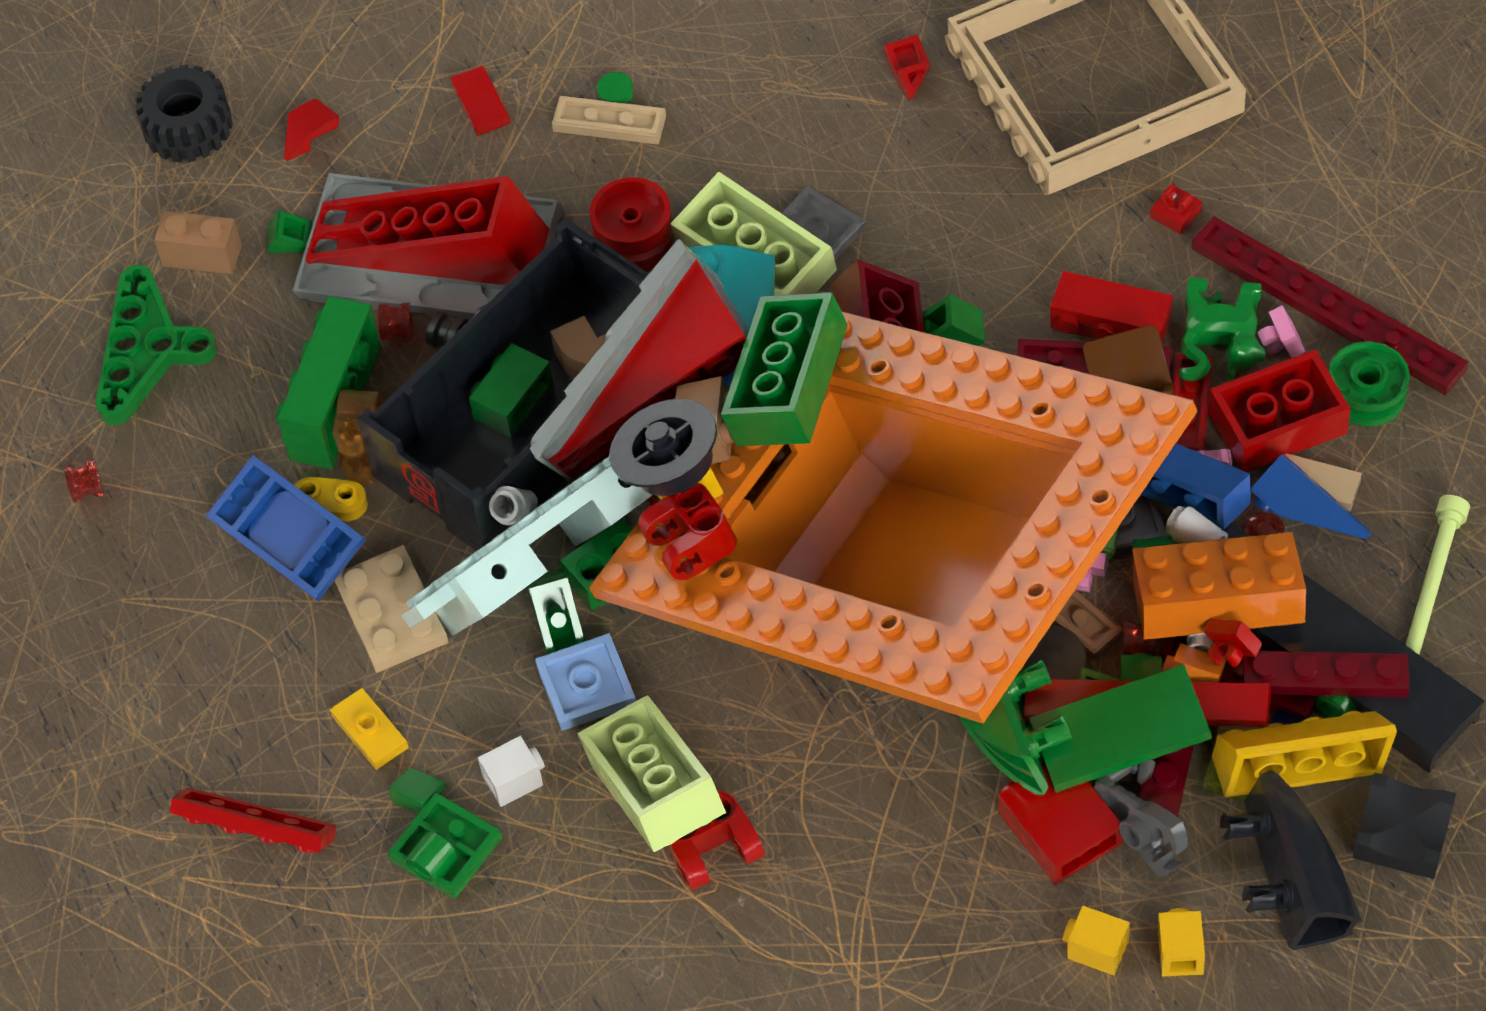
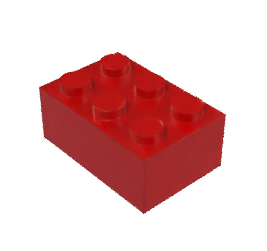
[1208,349,1350,472]

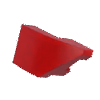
[883,34,930,101]
[284,98,340,161]

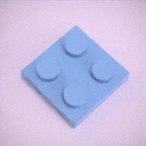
[535,633,636,731]

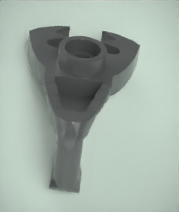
[1095,759,1188,878]

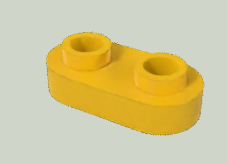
[294,477,368,521]

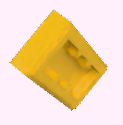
[330,688,409,770]

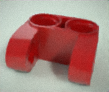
[638,483,738,581]
[668,791,765,892]

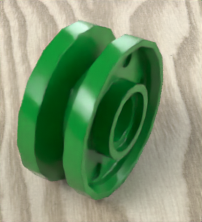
[1328,341,1410,427]

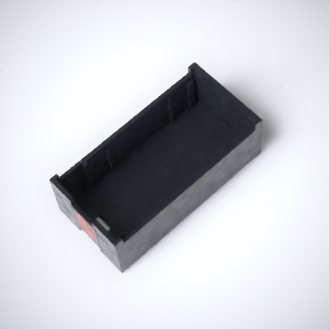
[357,218,649,551]

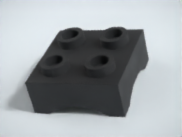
[1353,773,1456,879]

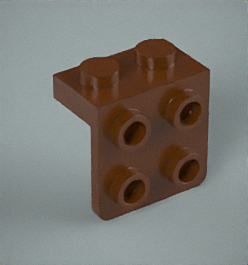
[1083,325,1176,396]

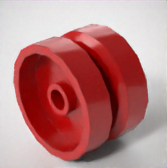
[589,177,675,271]

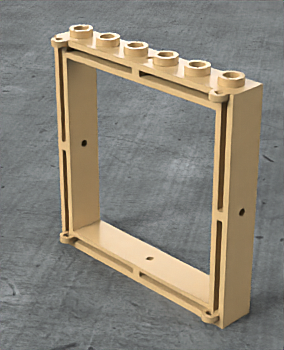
[945,0,1246,196]

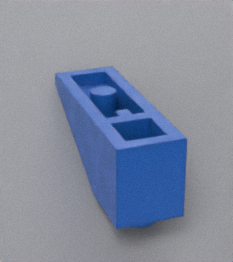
[1250,454,1373,539]

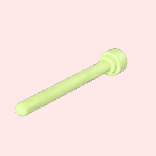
[1406,495,1470,655]

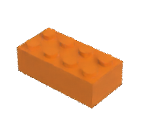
[1132,532,1306,640]

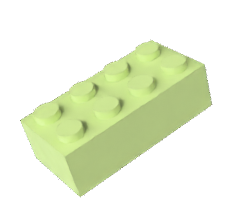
[670,172,837,296]
[577,695,726,852]

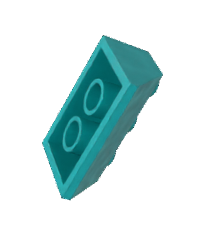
[689,244,775,329]

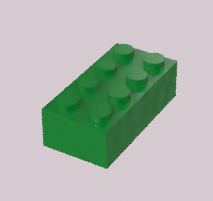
[721,292,848,446]
[276,296,382,470]

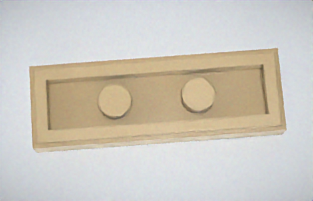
[552,96,666,145]

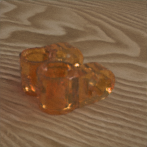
[333,389,383,487]

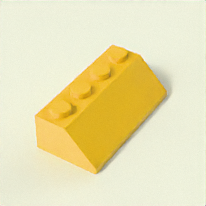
[1212,711,1397,798]

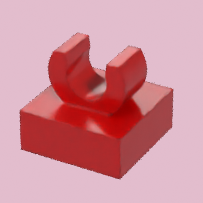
[1150,183,1202,235]
[1204,619,1262,667]

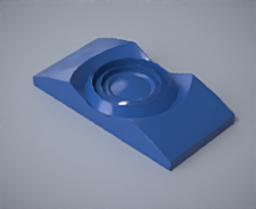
[206,455,366,601]

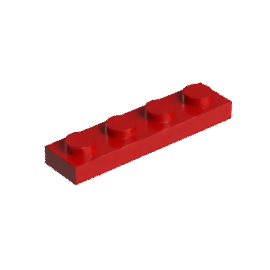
[170,787,337,853]

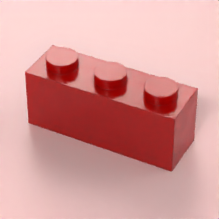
[1050,271,1173,345]

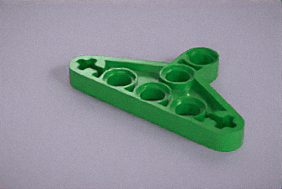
[96,265,217,426]

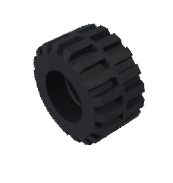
[135,65,233,163]

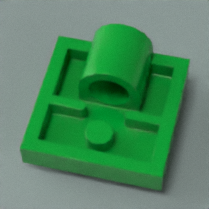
[387,792,503,900]

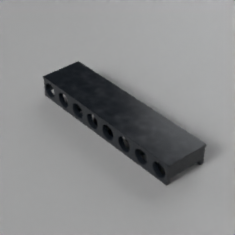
[1221,523,1485,773]

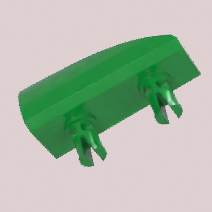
[958,659,1073,795]

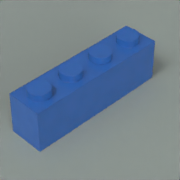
[1141,443,1250,530]

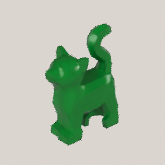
[1178,277,1266,382]

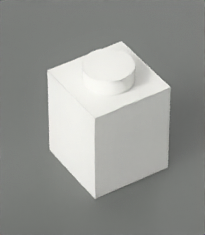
[478,736,545,807]

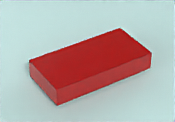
[450,65,511,136]

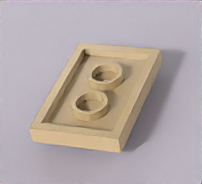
[334,545,449,673]

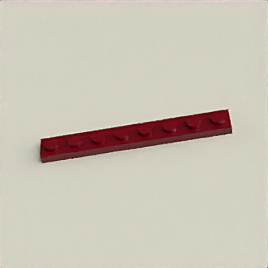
[1192,216,1469,396]

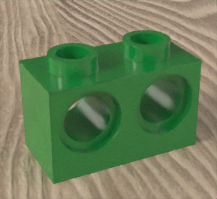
[560,518,633,611]

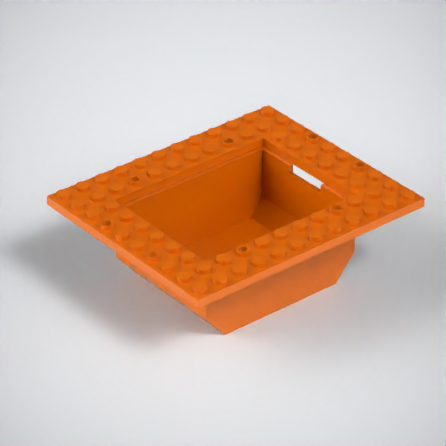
[589,312,1197,724]

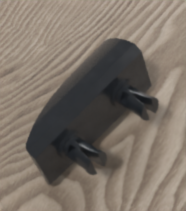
[1220,770,1362,950]

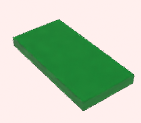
[1030,664,1212,793]

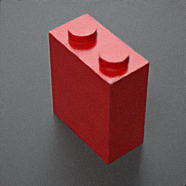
[998,761,1123,885]

